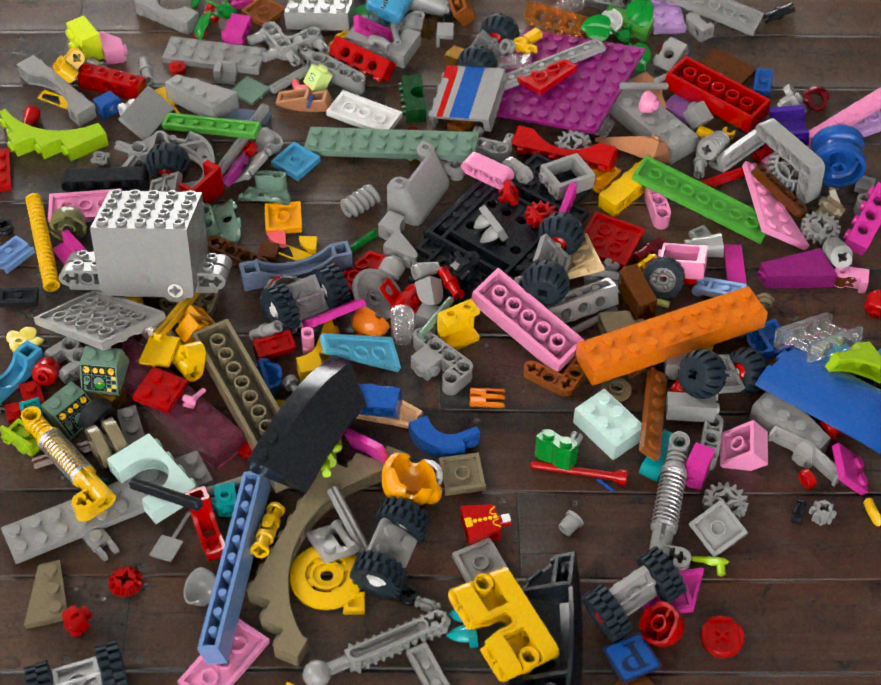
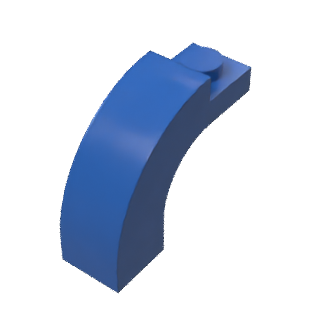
[408,416,480,458]

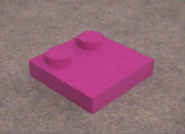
[832,443,868,496]

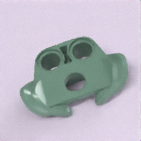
[238,170,291,205]
[203,199,241,244]

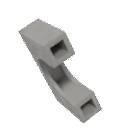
[345,14,421,68]
[663,353,720,423]

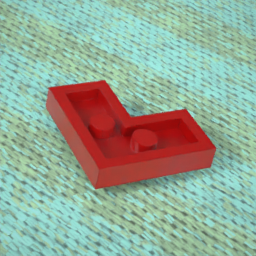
[3,380,45,425]

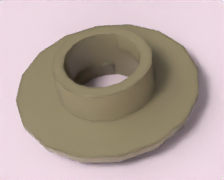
[601,377,632,402]

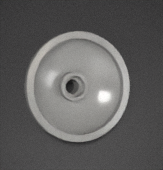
[352,269,401,320]

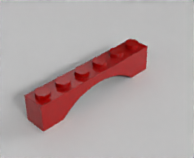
[512,125,619,173]

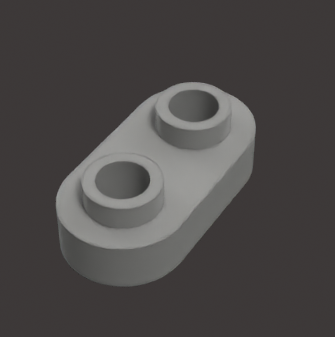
[502,156,534,184]

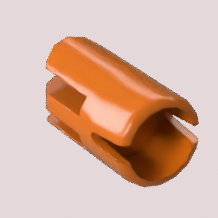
[469,388,505,408]

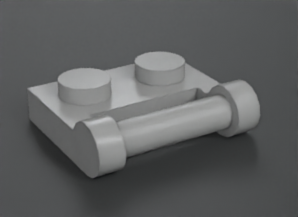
[307,519,359,564]

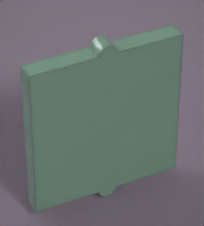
[231,76,269,105]

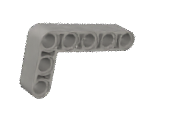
[755,118,825,204]

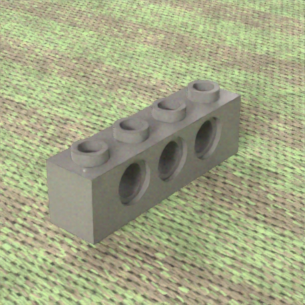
[542,277,619,323]

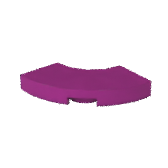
[223,152,249,187]

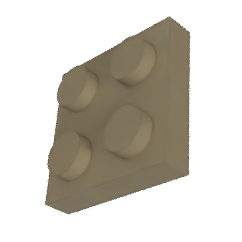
[439,453,486,496]

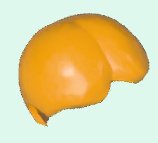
[381,452,442,506]

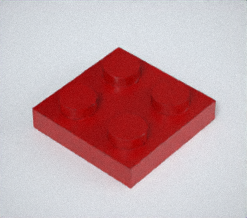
[133,367,189,414]

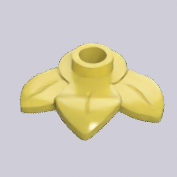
[6,327,44,352]

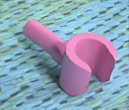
[182,388,206,408]

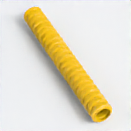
[25,193,60,292]

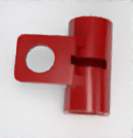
[379,278,422,321]
[253,330,296,363]

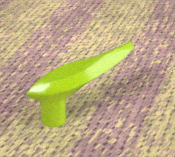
[691,556,729,576]

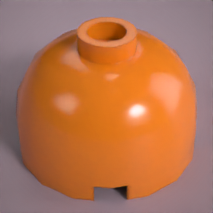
[351,307,390,336]

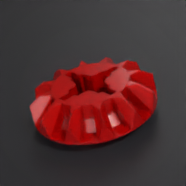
[108,565,143,597]

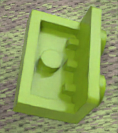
[0,418,41,458]

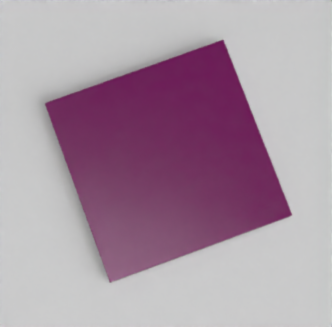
[496,29,646,135]

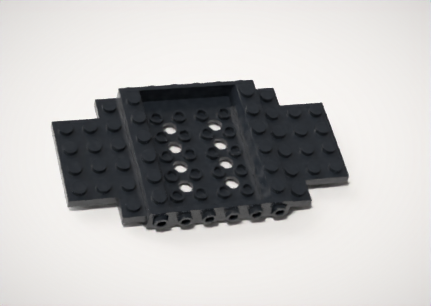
[408,152,593,308]

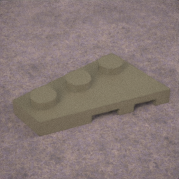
[24,560,68,629]

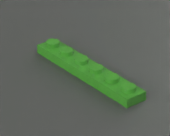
[161,112,262,139]

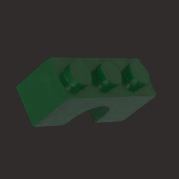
[399,75,427,123]

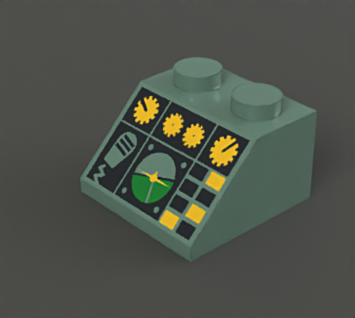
[80,346,130,395]
[41,381,91,441]

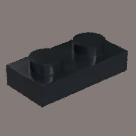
[0,287,39,308]

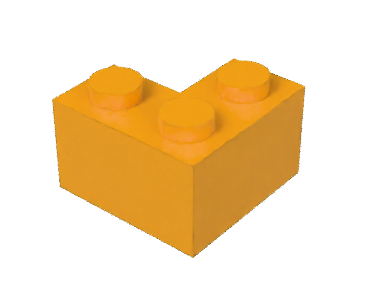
[175,304,215,344]

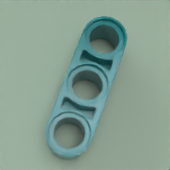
[639,429,681,483]

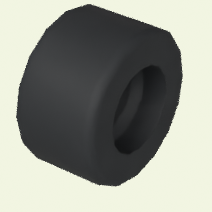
[78,398,118,433]

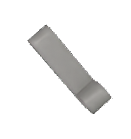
[413,327,473,395]

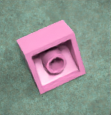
[720,420,768,471]

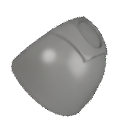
[255,127,283,155]
[184,567,216,606]

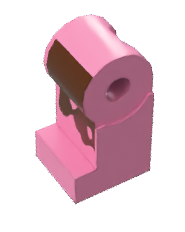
[834,266,869,294]

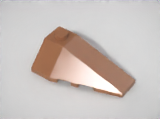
[595,134,670,163]

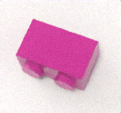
[221,13,252,46]
[683,442,715,491]

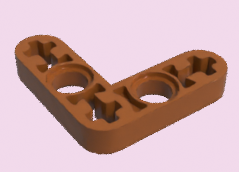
[523,358,586,397]

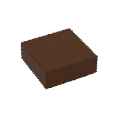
[258,242,280,261]

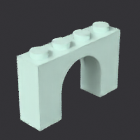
[107,433,198,524]

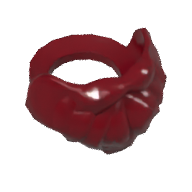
[803,85,830,111]

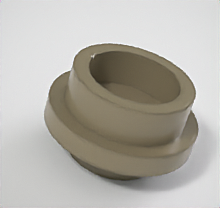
[756,293,775,309]

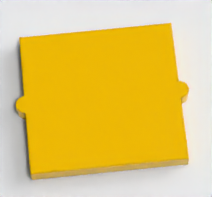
[139,334,181,367]

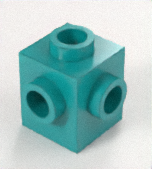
[211,482,238,517]

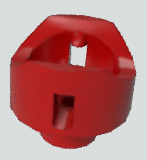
[62,605,93,637]

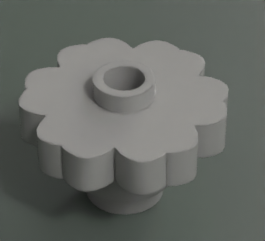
[777,84,807,113]

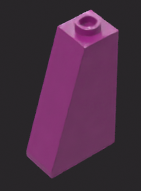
[757,248,837,288]

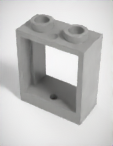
[539,153,596,200]

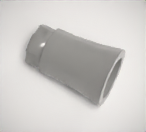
[684,233,724,258]

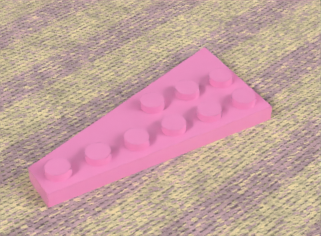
[742,161,810,251]

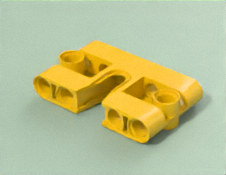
[448,567,559,682]

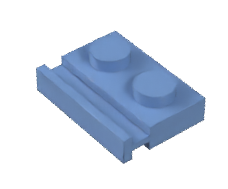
[0,235,35,274]

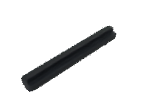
[128,477,203,511]

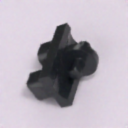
[450,250,480,282]

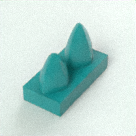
[446,609,479,648]

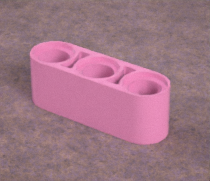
[461,152,515,189]
[644,187,671,230]

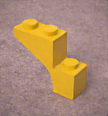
[296,320,340,382]

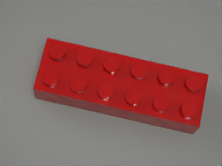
[665,56,771,133]

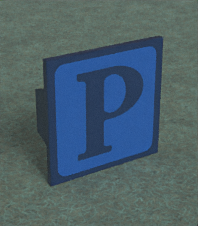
[602,632,663,684]

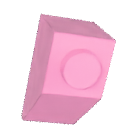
[98,31,128,65]

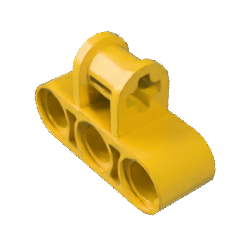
[52,47,85,84]

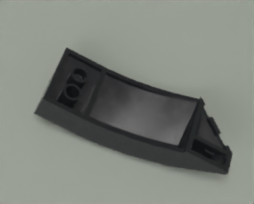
[247,355,367,494]
[508,551,583,685]

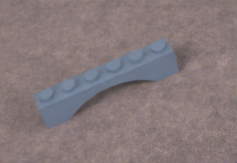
[239,241,353,292]

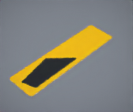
[37,90,68,110]
[278,244,313,261]

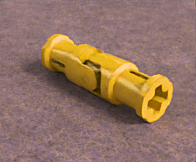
[250,502,285,558]

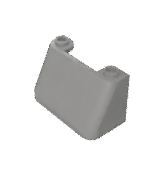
[387,141,449,226]

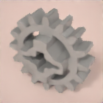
[555,130,593,150]
[800,211,841,245]
[702,482,748,521]

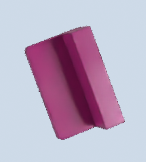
[52,229,87,265]

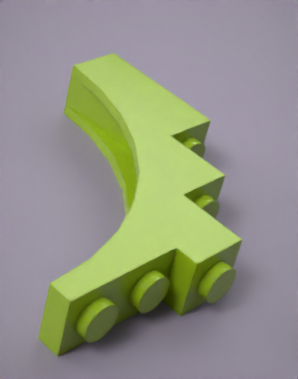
[0,109,109,161]
[825,341,881,384]

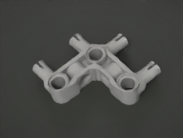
[246,22,330,66]
[440,126,515,181]

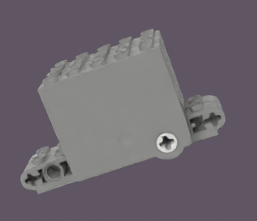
[59,189,232,302]

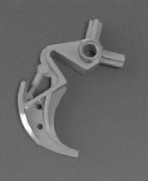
[114,130,215,180]

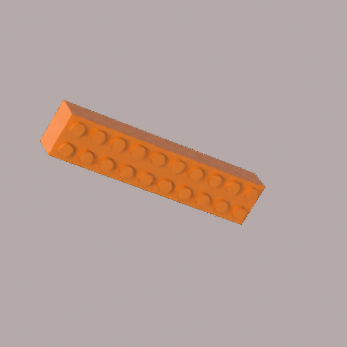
[575,286,768,386]

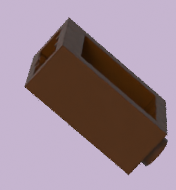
[618,263,657,321]

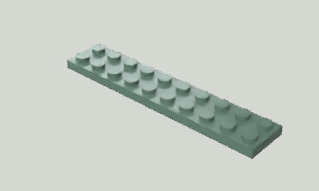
[304,127,480,161]

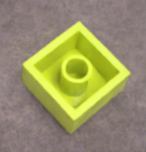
[66,16,104,62]

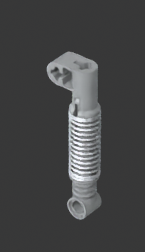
[649,431,691,571]

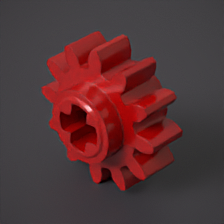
[525,200,556,229]

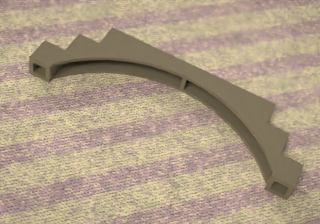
[246,446,409,667]

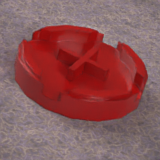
[700,615,745,658]

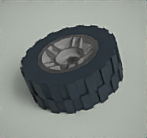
[643,256,685,300]

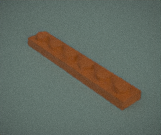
[639,367,667,461]

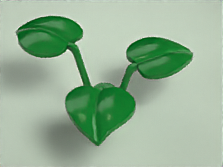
[190,0,237,40]
[581,0,653,73]

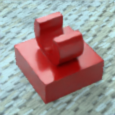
[498,180,519,206]

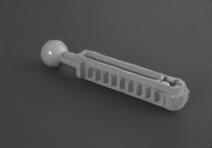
[302,609,451,685]

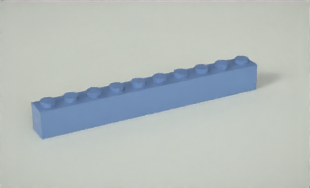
[197,471,271,664]

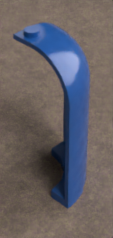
[755,347,881,455]

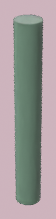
[417,296,454,339]

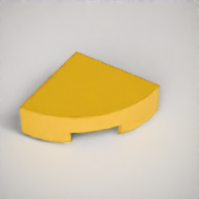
[299,236,317,254]
[343,592,365,615]

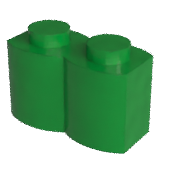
[535,429,578,470]

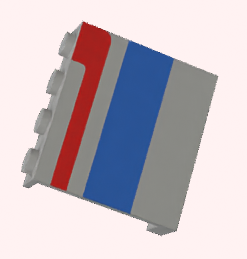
[429,65,507,131]

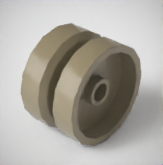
[85,417,127,469]

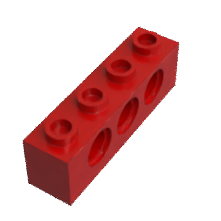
[328,35,397,82]
[77,62,146,100]

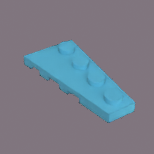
[320,333,401,372]

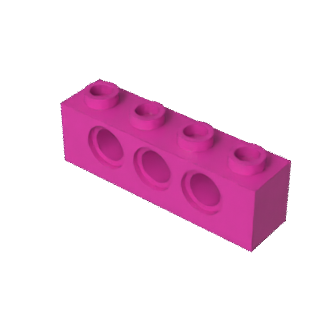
[843,182,881,256]

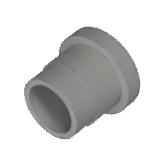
[558,510,584,536]

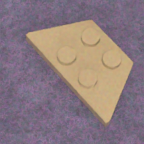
[567,233,605,279]

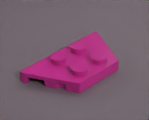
[623,568,704,613]

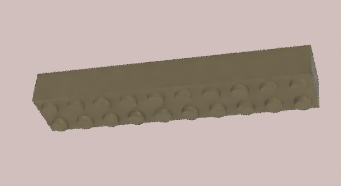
[192,319,290,493]

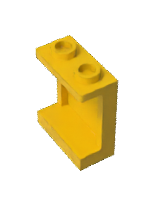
[437,299,480,350]

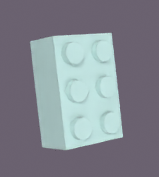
[573,389,642,461]

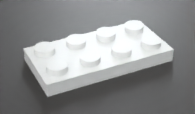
[326,90,402,129]

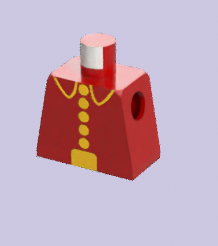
[460,504,511,546]

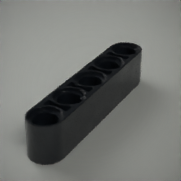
[61,167,149,192]

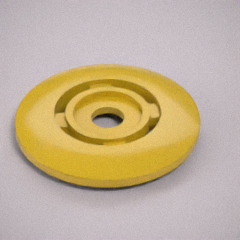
[289,546,361,610]

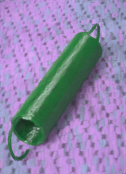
[350,228,379,253]

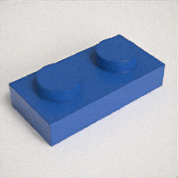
[753,68,773,97]

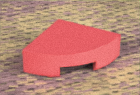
[267,230,286,248]

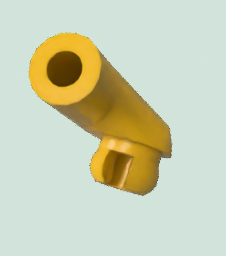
[863,498,881,527]

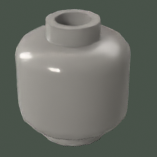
[378,255,405,282]

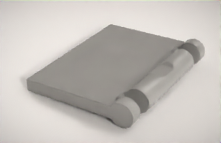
[232,149,273,184]

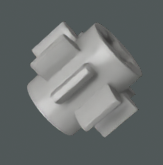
[809,499,837,526]

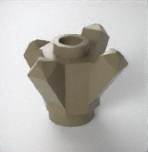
[815,187,846,220]

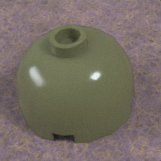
[50,206,87,240]

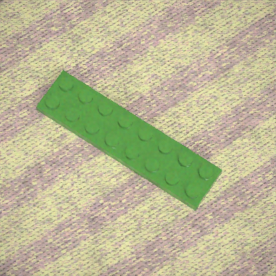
[631,155,766,244]

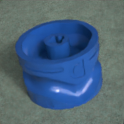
[811,125,866,187]

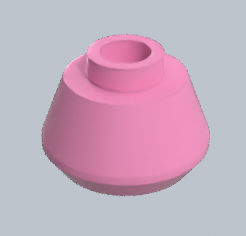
[639,91,660,114]

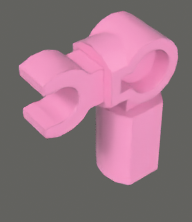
[301,324,315,354]

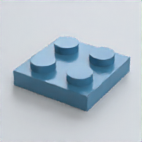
[271,142,321,181]

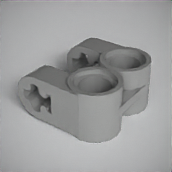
[43,337,84,384]

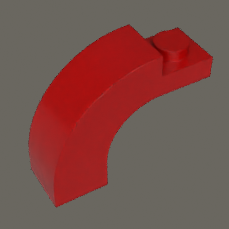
[184,486,225,562]

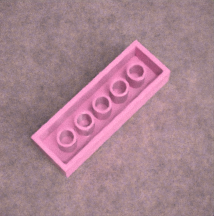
[471,268,584,372]

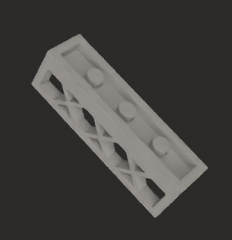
[709,129,765,173]

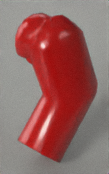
[204,2,219,23]

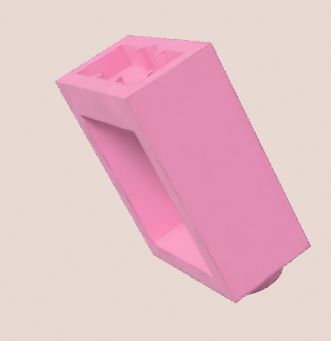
[658,243,708,280]

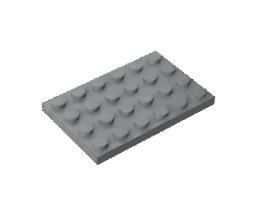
[34,290,166,350]

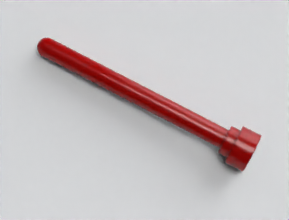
[530,461,628,486]

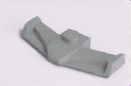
[768,425,839,487]

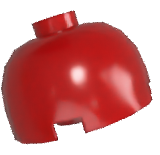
[639,601,685,648]

